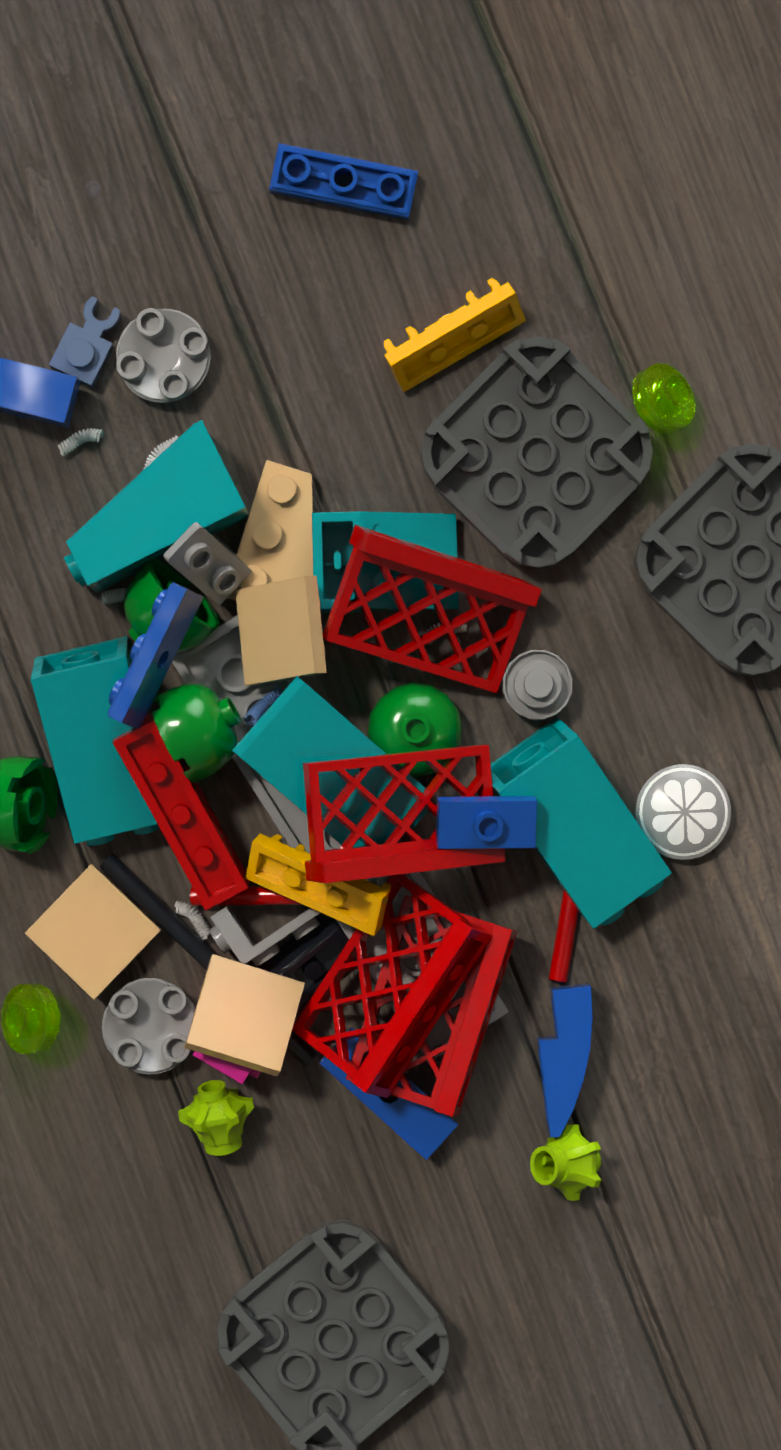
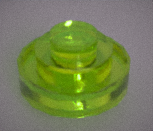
[632,363,696,434]
[1,983,61,1054]

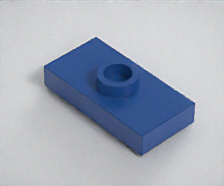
[436,796,537,849]

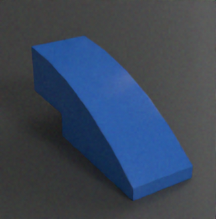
[0,358,81,428]
[537,983,593,1138]

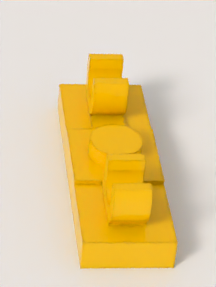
[384,278,526,393]
[245,833,391,936]

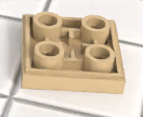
[235,576,327,686]
[25,863,162,1000]
[184,954,305,1077]

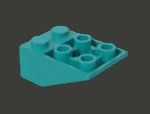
[312,511,459,613]

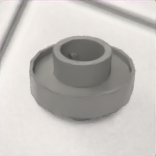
[502,650,573,720]

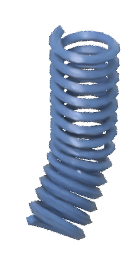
[244,685,283,726]

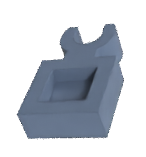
[49,296,121,388]

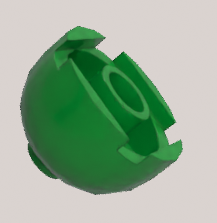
[123,560,220,654]
[367,683,463,778]
[152,684,241,784]
[0,756,58,854]

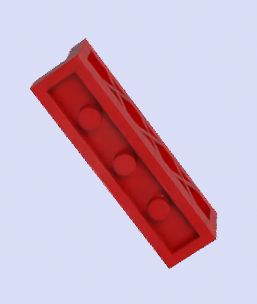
[112,713,249,910]

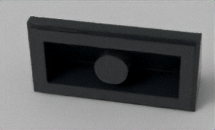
[256,914,357,1008]

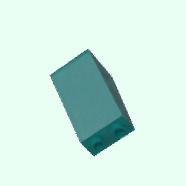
[64,420,249,593]
[31,636,160,846]
[232,676,428,847]
[491,717,672,929]

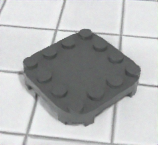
[421,336,653,571]
[633,444,781,677]
[217,1218,450,1450]

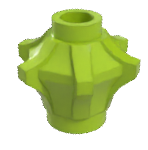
[178,1080,254,1156]
[530,1124,601,1201]

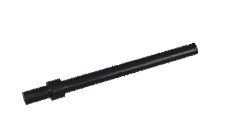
[100,853,318,1067]

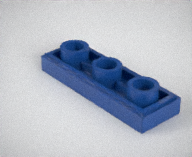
[269,143,418,221]
[107,582,204,728]
[319,1026,459,1160]

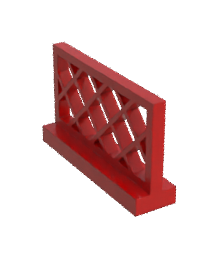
[323,524,542,693]
[303,744,505,884]
[292,874,493,1098]
[346,895,518,1117]

